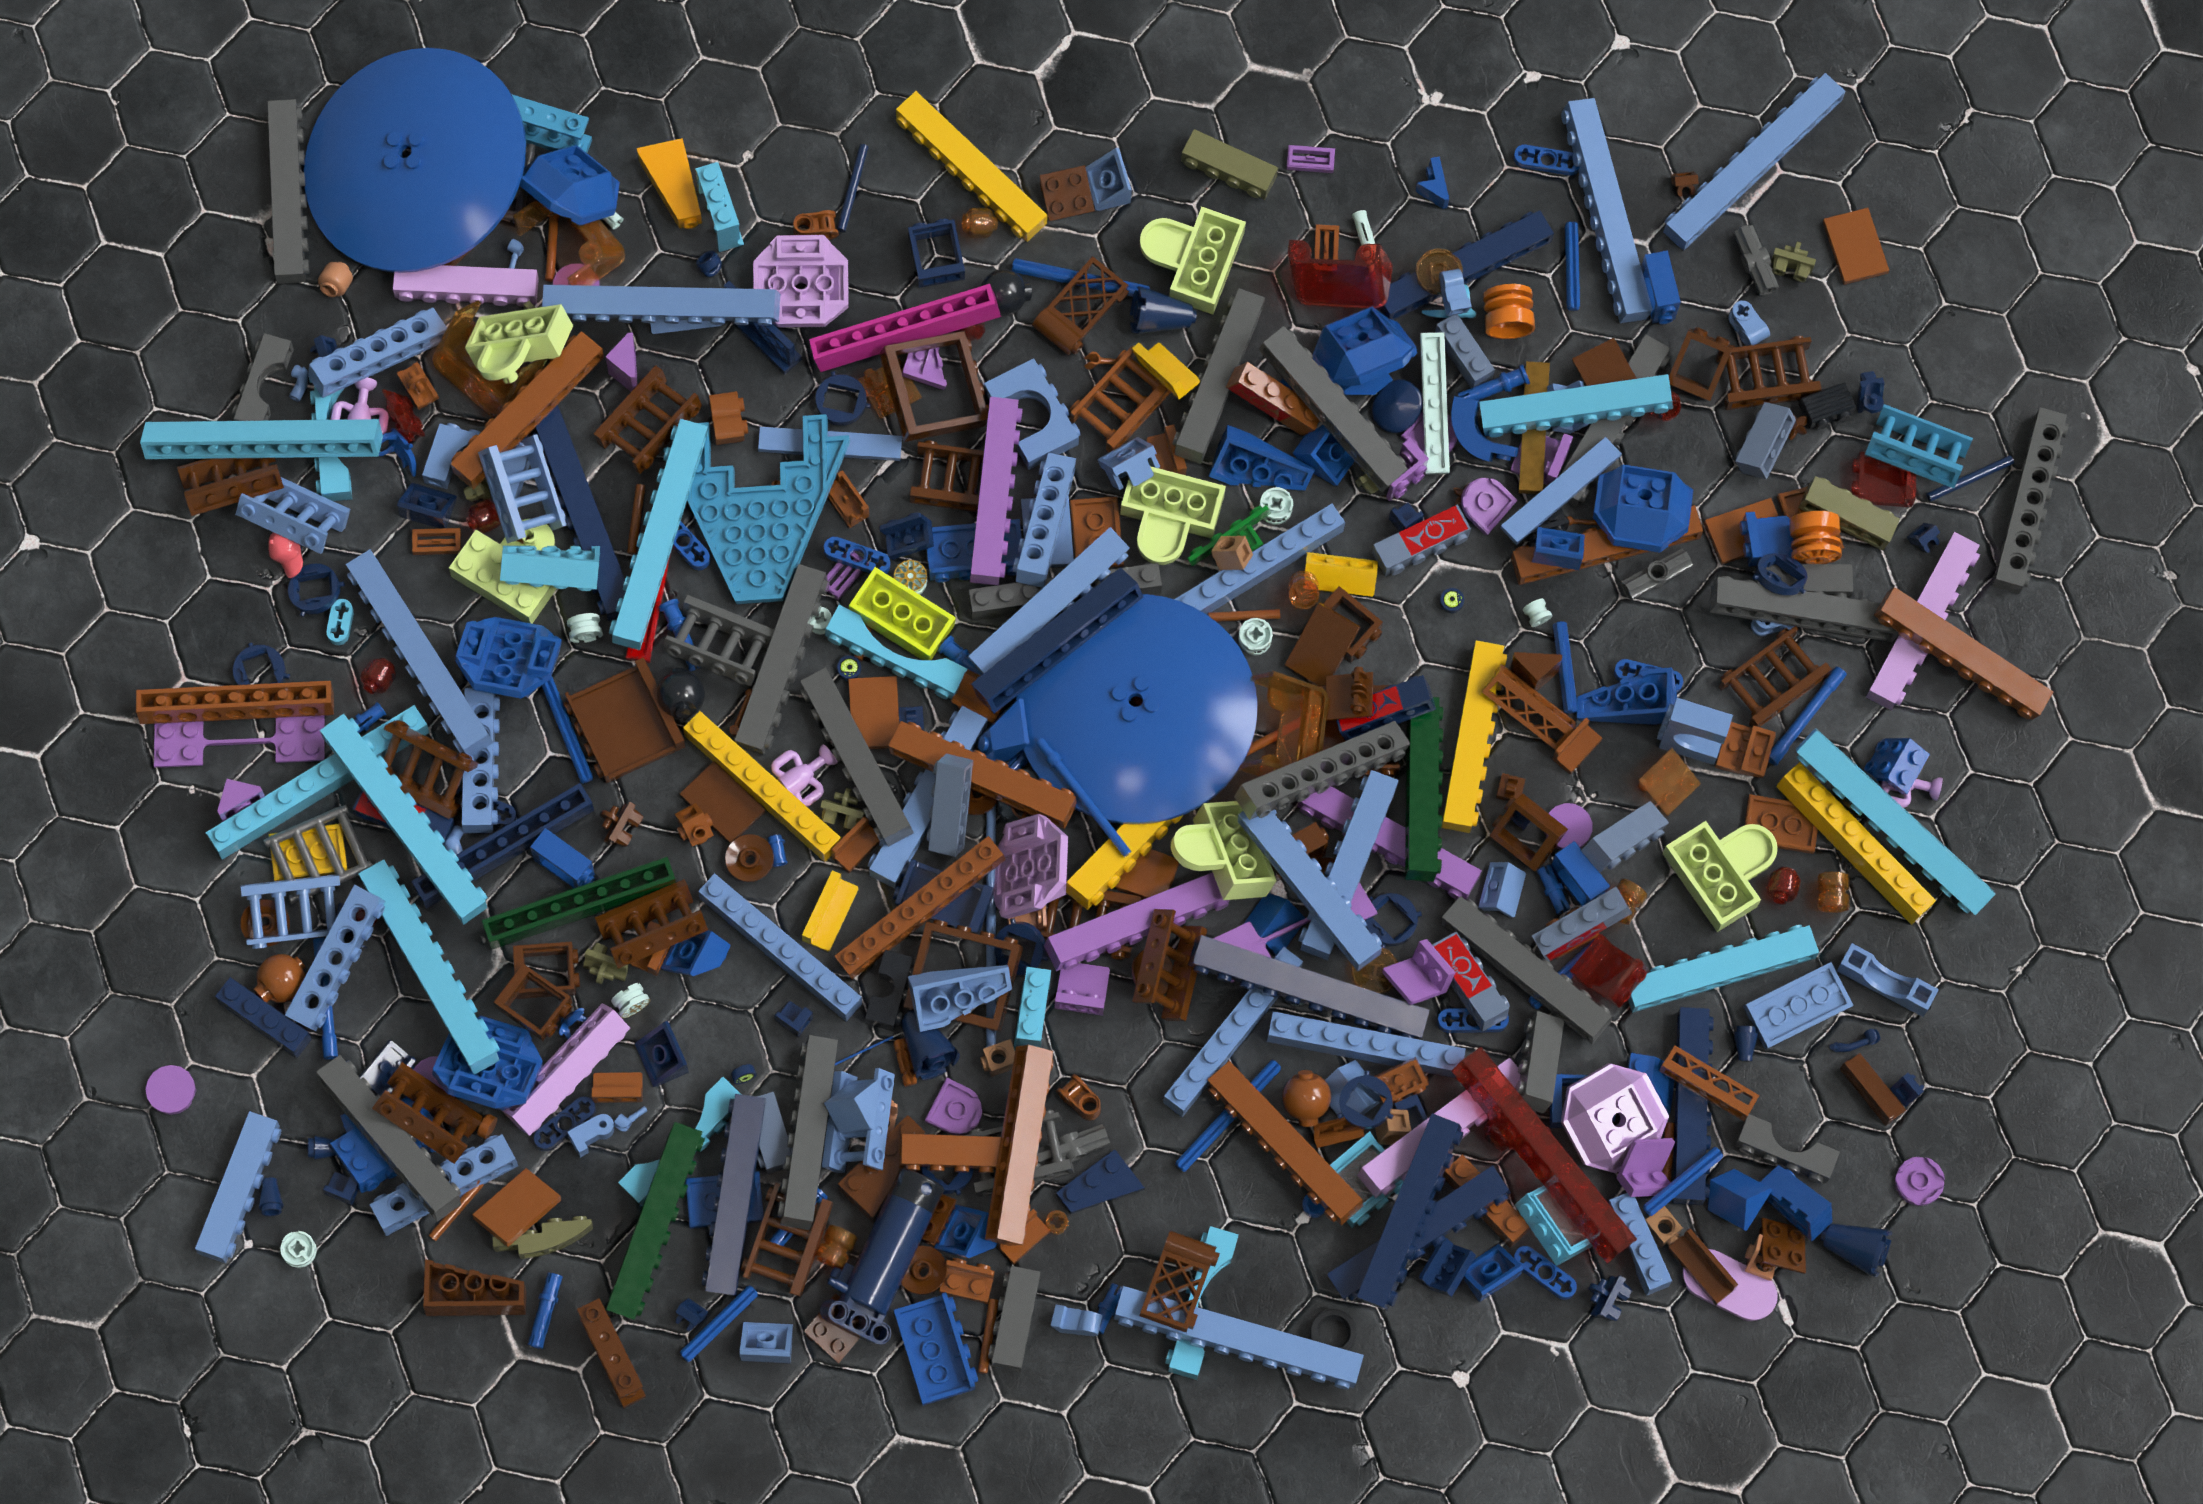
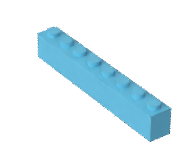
[1480,374,1673,437]
[1623,925,1819,1013]

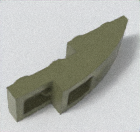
[493,1216,593,1259]

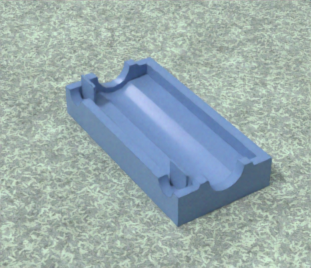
[1743,962,1854,1050]

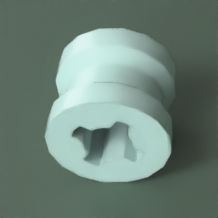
[1523,598,1553,627]
[810,607,832,635]

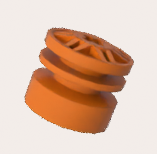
[1483,284,1535,339]
[1789,511,1842,564]

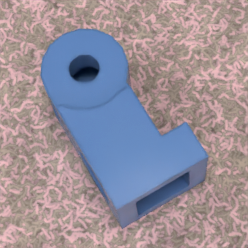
[1439,269,1472,316]
[567,1114,614,1158]
[1051,1305,1102,1336]

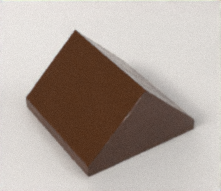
[1510,652,1562,691]

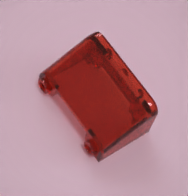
[1288,240,1393,309]

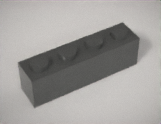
[1754,563,1853,598]
[1515,1011,1564,1113]
[988,1266,1041,1372]

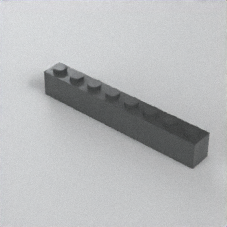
[268,99,310,284]
[1172,288,1265,464]
[1258,326,1408,493]
[1561,334,1671,508]
[969,563,1162,621]
[735,564,830,755]
[1710,576,1899,642]
[800,667,914,847]
[1441,896,1612,1044]
[777,1035,838,1230]
[316,1055,461,1222]

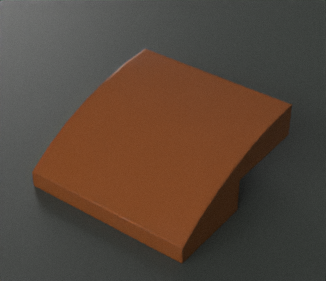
[1715,722,1776,778]
[1115,849,1180,900]

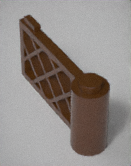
[1032,256,1129,356]
[1139,1230,1220,1333]

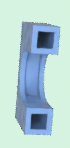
[984,358,1081,470]
[422,423,530,502]
[1657,698,1733,765]

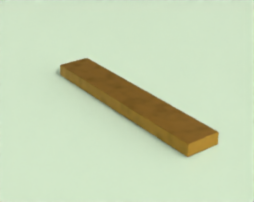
[1519,361,1550,494]

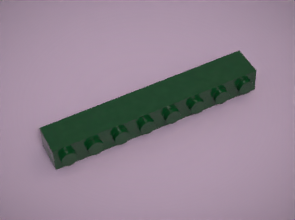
[1405,697,1443,882]
[482,857,676,950]
[605,1122,705,1320]

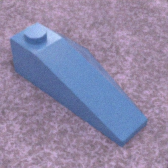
[908,965,1012,1032]

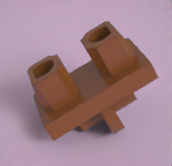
[397,362,439,410]

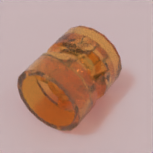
[1288,571,1320,609]
[1818,872,1849,913]
[1617,879,1648,925]
[814,1225,858,1270]

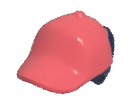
[268,513,303,578]

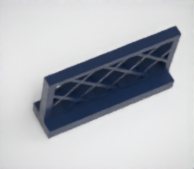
[724,281,802,375]

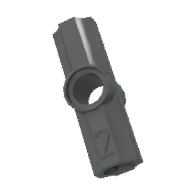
[1733,225,1779,296]
[1621,548,1693,601]
[1037,1124,1110,1166]

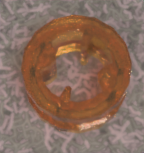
[1046,1210,1068,1234]

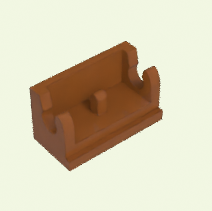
[827,470,869,529]

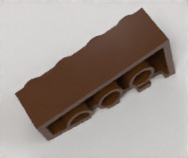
[838,1115,925,1224]
[423,1259,527,1316]

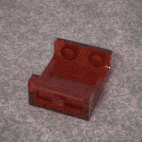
[1851,452,1916,508]
[1570,933,1650,1008]

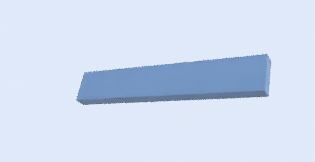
[758,427,902,461]
[1500,437,1622,545]

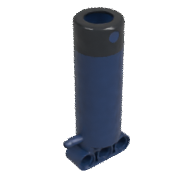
[820,1168,944,1345]

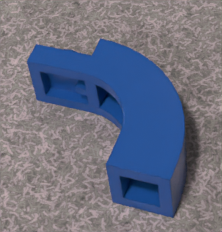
[1451,396,1519,462]

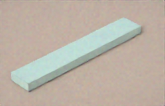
[1420,332,1450,474]

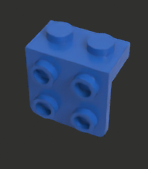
[1740,512,1793,567]
[1864,738,1930,794]

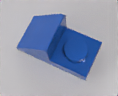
[1415,156,1449,209]

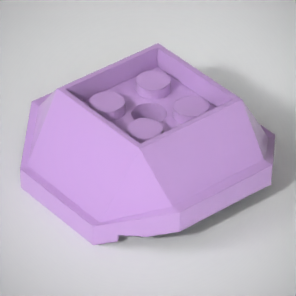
[753,235,848,327]
[994,814,1068,919]
[1561,1063,1669,1173]

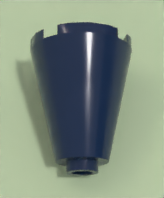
[1130,286,1197,334]
[901,1010,960,1080]
[1821,1223,1892,1278]

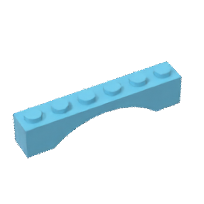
[309,360,352,501]
[825,605,967,699]
[618,1077,742,1206]
[1165,1226,1239,1380]

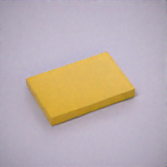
[269,824,348,881]

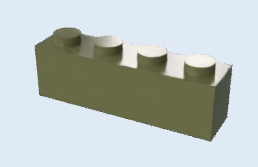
[1181,129,1278,200]
[1798,476,1900,551]

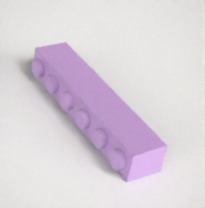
[393,265,538,307]
[502,1003,630,1136]

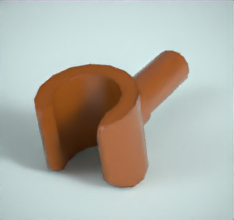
[1084,352,1117,370]

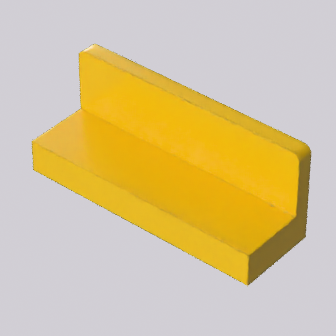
[1132,343,1200,399]
[1303,552,1378,597]
[802,870,858,952]

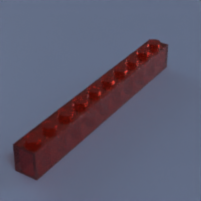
[1452,1047,1637,1264]

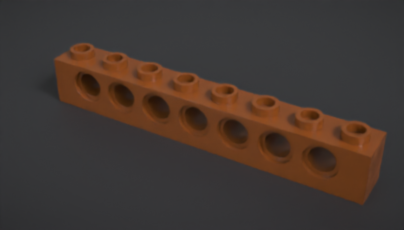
[136,681,334,724]
[835,836,1006,979]

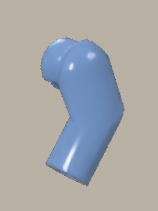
[289,365,308,402]
[444,825,464,855]

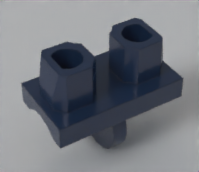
[1857,371,1885,413]
[1588,1275,1632,1321]

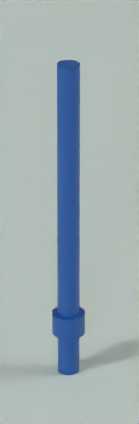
[1036,738,1132,857]

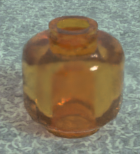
[962,208,998,239]

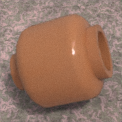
[318,262,353,297]

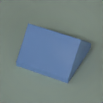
[1085,148,1132,211]
[1325,1060,1382,1118]
[824,1080,880,1134]
[740,1322,793,1363]

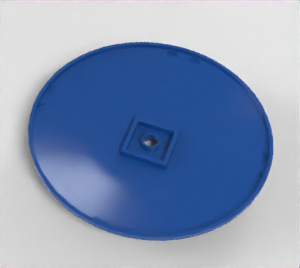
[304,48,526,273]
[1016,594,1257,824]

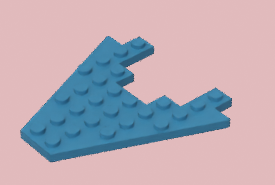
[664,414,850,604]

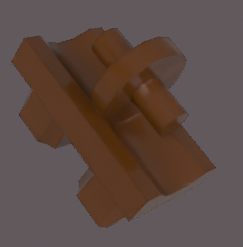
[600,802,644,847]

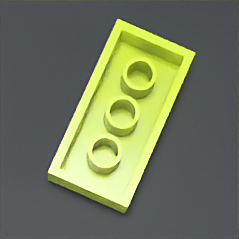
[849,567,956,660]

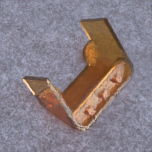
[513,200,625,286]
[432,300,547,418]
[1239,671,1329,776]

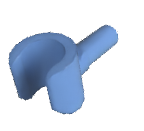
[507,239,524,269]
[614,1106,647,1132]

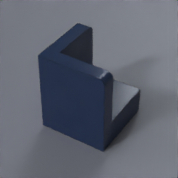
[1389,503,1424,532]
[775,1001,813,1037]
[1393,1094,1428,1131]
[323,1172,359,1206]

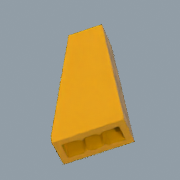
[637,138,702,229]

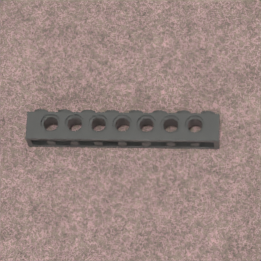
[1992,407,2069,594]
[1234,721,1410,820]

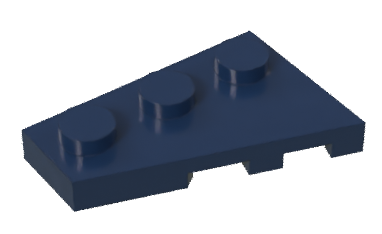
[1056,1150,1145,1214]

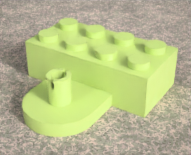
[1140,207,1246,314]
[465,304,573,384]
[1120,466,1226,565]
[449,519,557,624]
[1171,801,1277,900]
[1663,821,1777,932]

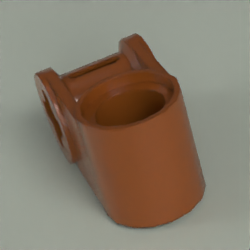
[793,210,839,240]
[1056,1074,1101,1121]

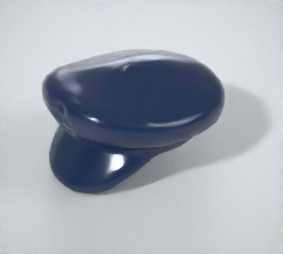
[1372,379,1423,433]

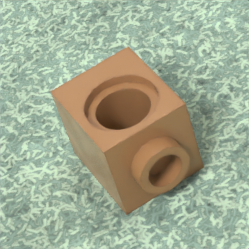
[1211,536,1253,570]
[980,1039,1015,1077]
[1375,1109,1411,1145]
[1645,1206,1683,1248]

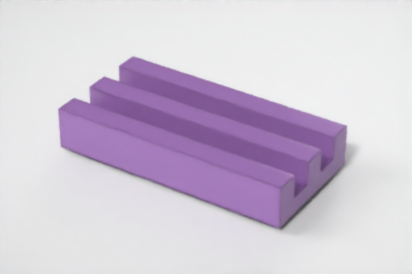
[1287,145,1335,173]
[827,552,868,601]

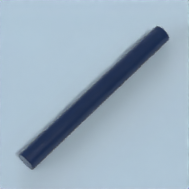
[837,144,869,232]
[1926,455,2014,502]

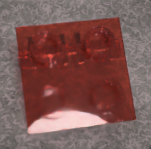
[382,389,425,443]

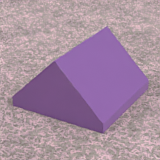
[606,333,638,392]
[217,779,265,822]

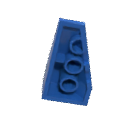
[1209,425,1315,490]
[1577,668,1677,724]

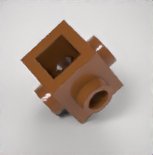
[675,803,714,847]

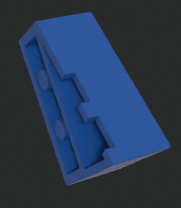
[1760,1165,1833,1242]

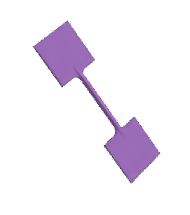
[154,715,325,768]
[1213,883,1378,983]

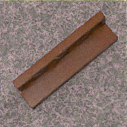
[1482,664,1576,750]
[1659,1045,1760,1121]

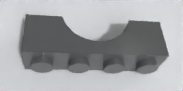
[232,333,294,421]
[1735,1114,1840,1184]

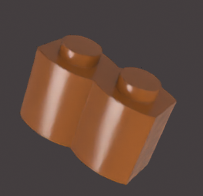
[709,391,748,445]

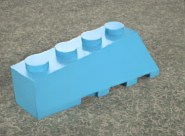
[500,546,600,591]

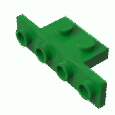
[1187,505,1271,566]

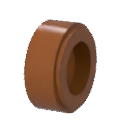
[477,1114,497,1140]

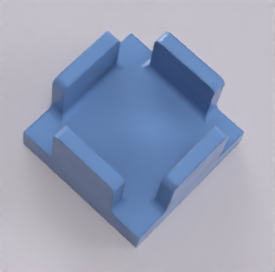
[1097,437,1160,490]

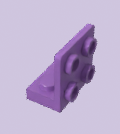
[1511,433,1573,485]
[1386,438,1429,501]
[1382,939,1456,1005]
[1055,963,1110,1016]
[1617,1138,1675,1197]

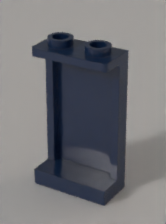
[893,859,995,935]

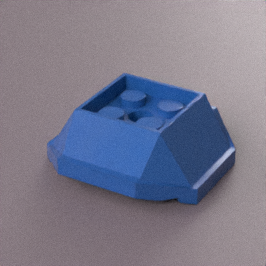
[519,145,620,225]
[1312,306,1417,387]
[1593,465,1693,553]
[456,617,561,698]
[432,1016,543,1111]

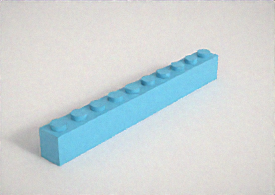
[140,419,383,459]
[609,419,708,650]
[206,705,430,860]
[320,714,488,925]
[1796,728,1995,915]
[358,860,500,1075]

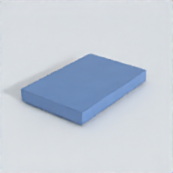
[1021,496,1074,568]

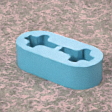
[327,599,354,645]

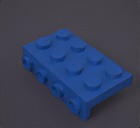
[927,519,1022,583]
[330,1097,436,1193]
[894,1292,978,1406]

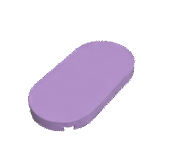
[1682,1249,1777,1321]

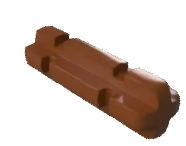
[894,1038,917,1086]

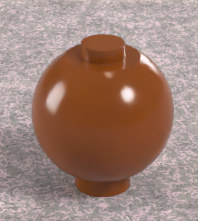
[253,954,306,1003]
[1282,1070,1331,1127]

